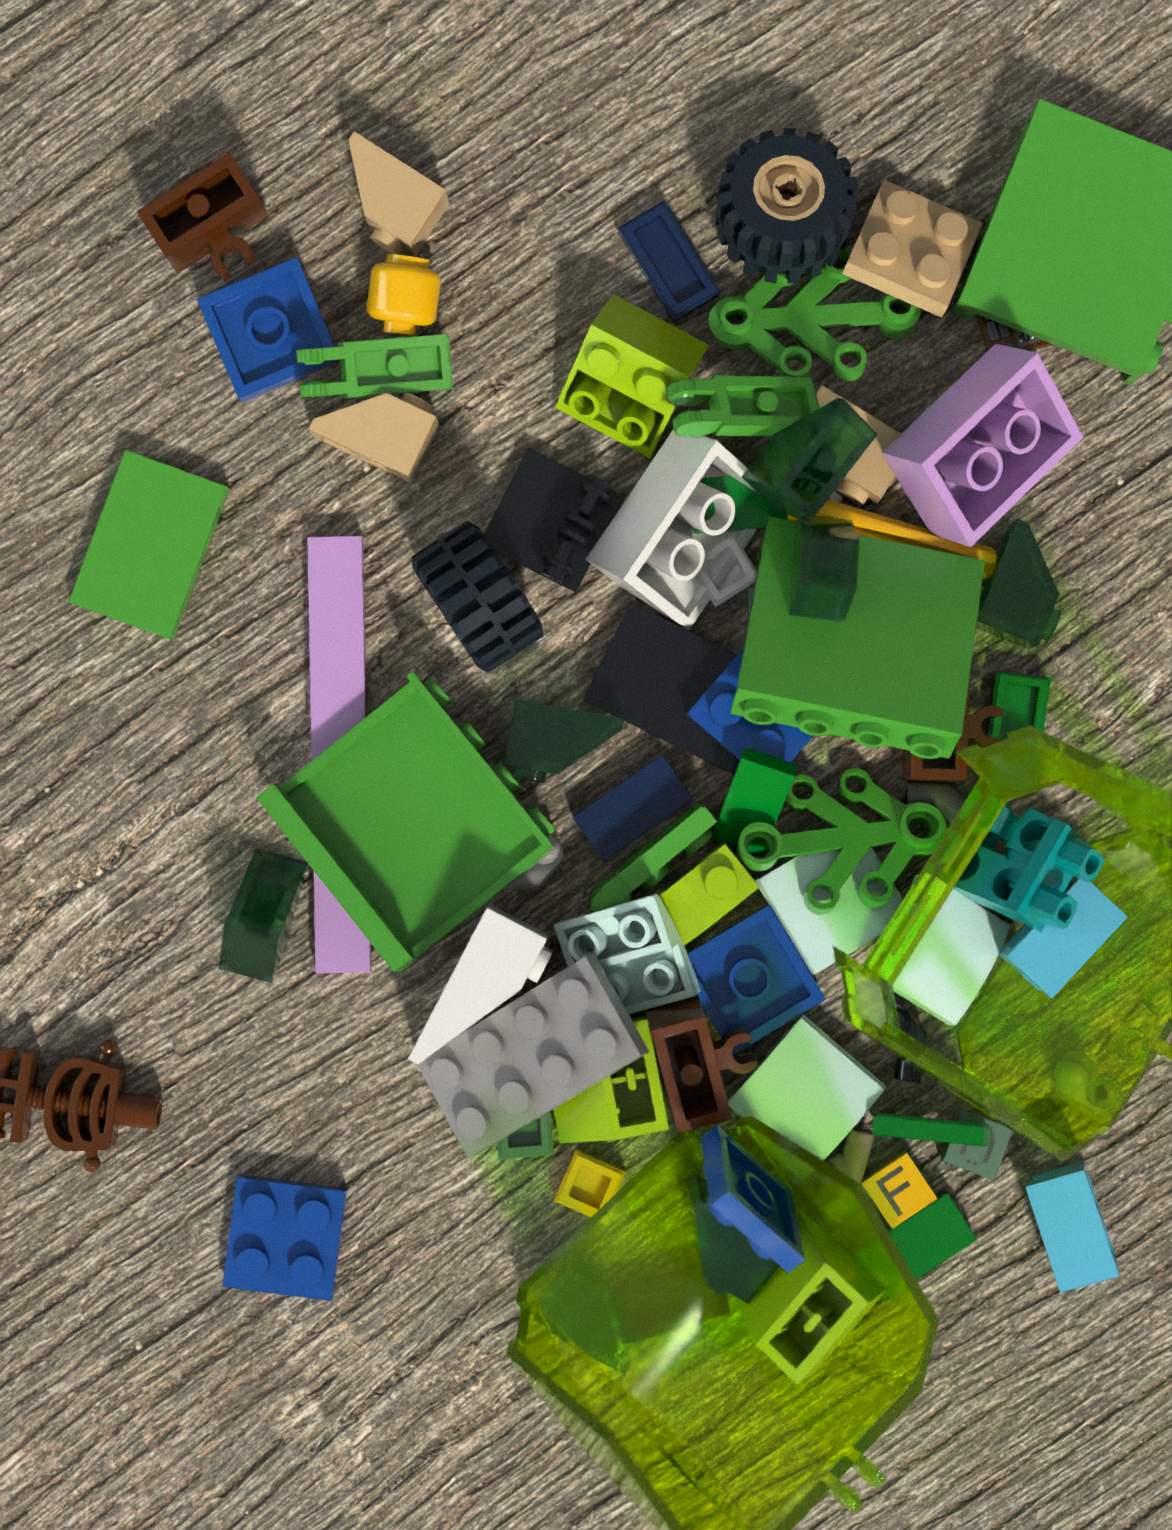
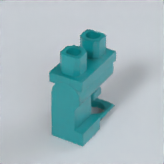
[933,787,1104,932]

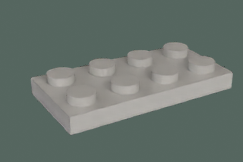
[417,953,649,1159]

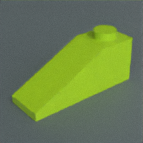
[658,843,760,946]

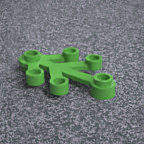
[708,246,921,381]
[736,768,947,915]

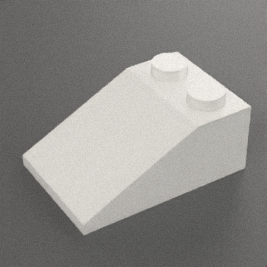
[408,904,553,1064]

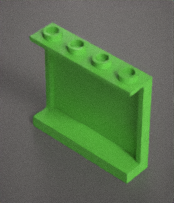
[951,99,1172,385]
[730,516,985,759]
[256,671,556,973]

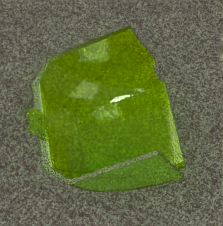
[507,1116,939,1530]

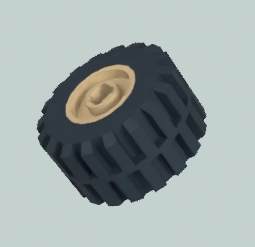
[716,128,858,284]
[411,520,543,673]

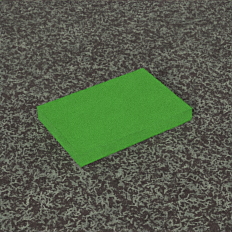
[69,449,230,641]

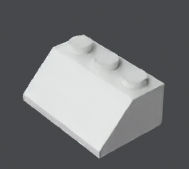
[586,429,771,631]

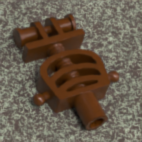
[0,1039,163,1172]

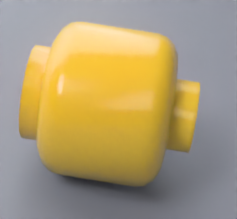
[367,254,441,337]

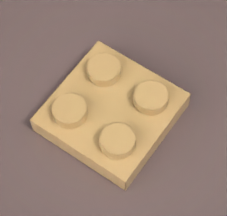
[842,180,983,318]

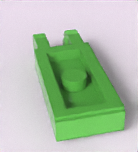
[296,334,453,398]
[666,375,823,437]
[588,802,717,912]

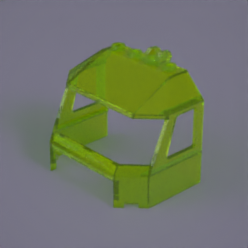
[832,726,1172,1162]

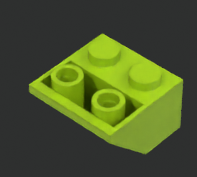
[555,294,709,458]
[553,1014,669,1144]
[732,1211,887,1385]

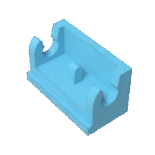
[998,876,1128,998]
[1025,1159,1119,1293]

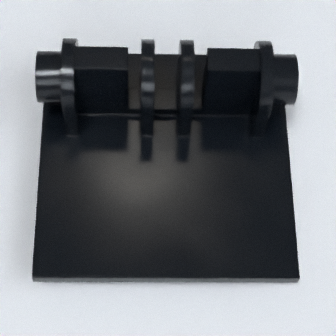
[484,447,625,593]

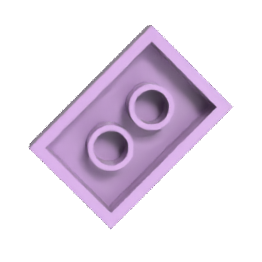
[881,344,1083,547]

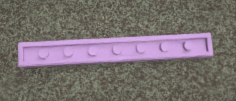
[307,536,372,973]

